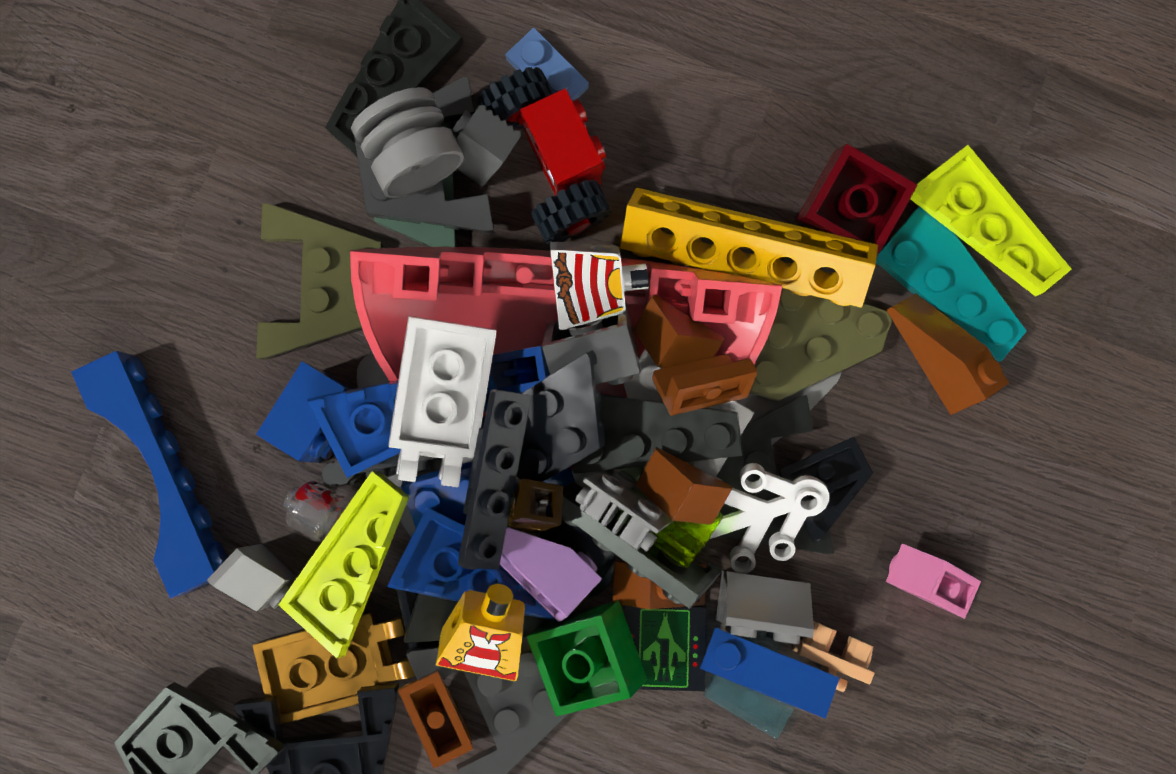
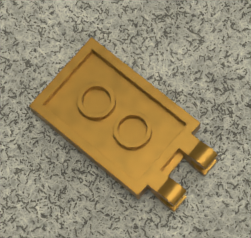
[252,611,415,724]

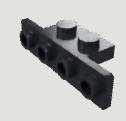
[458,389,531,569]

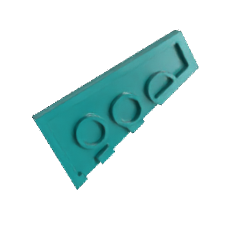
[876,206,1027,362]

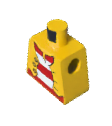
[436,584,525,681]

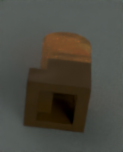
[507,479,563,534]

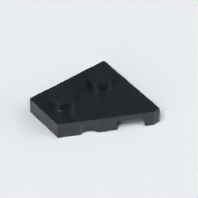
[779,437,873,544]

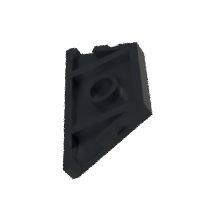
[481,350,606,482]

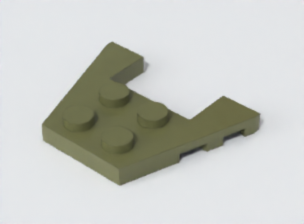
[256,203,384,360]

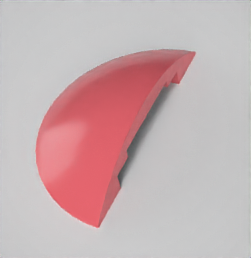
[350,247,782,470]

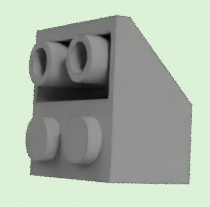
[716,570,814,644]

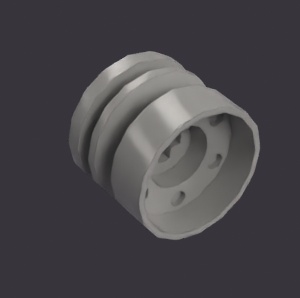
[351,87,464,198]

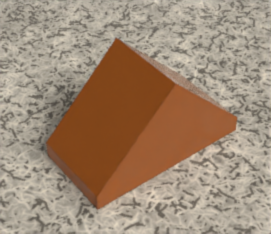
[633,294,725,368]
[636,447,732,525]

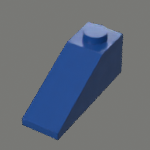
[700,628,840,719]

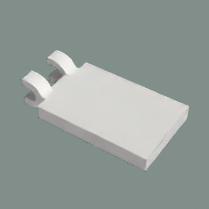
[388,316,497,487]

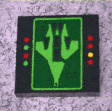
[623,605,707,692]

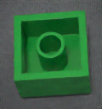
[527,600,647,717]

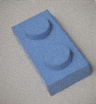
[505,28,589,100]

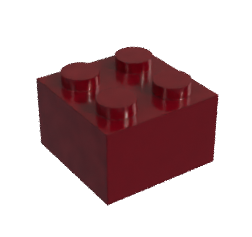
[795,144,918,256]

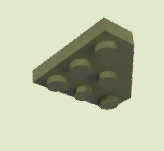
[749,288,892,402]

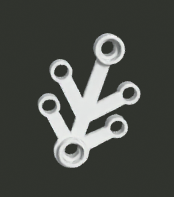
[672,463,829,574]

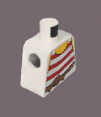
[550,242,649,330]

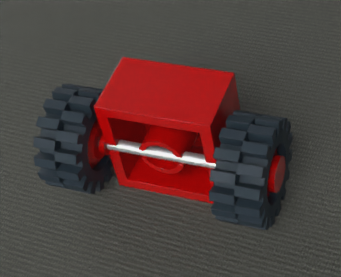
[477,67,612,245]

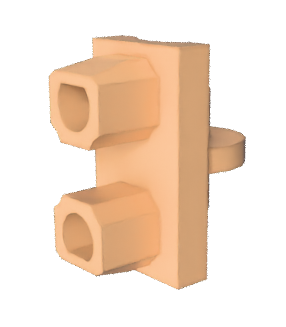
[792,621,875,692]

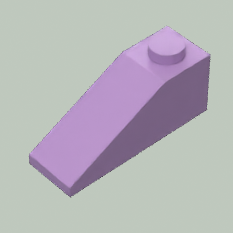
[500,527,602,622]

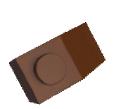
[398,670,473,769]

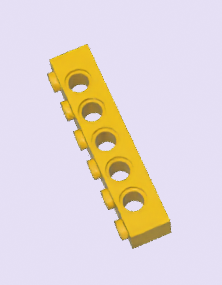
[620,188,878,308]

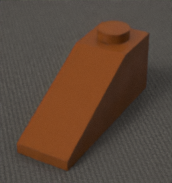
[887,293,1009,415]

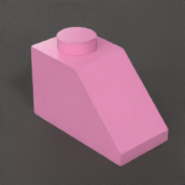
[886,544,981,619]

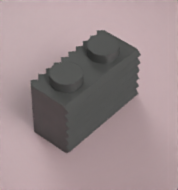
[452,105,521,187]

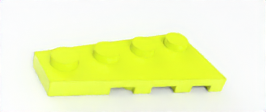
[910,145,1072,297]
[278,471,410,659]

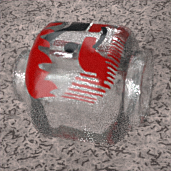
[283,481,346,542]

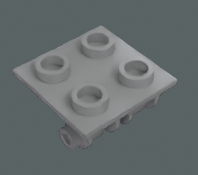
[575,469,674,551]

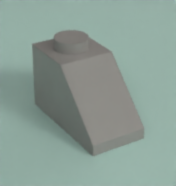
[207,544,297,612]

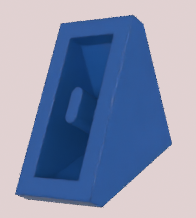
[490,346,550,393]

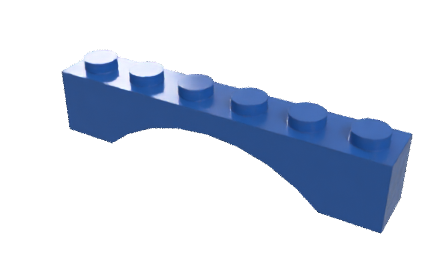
[71,351,228,599]

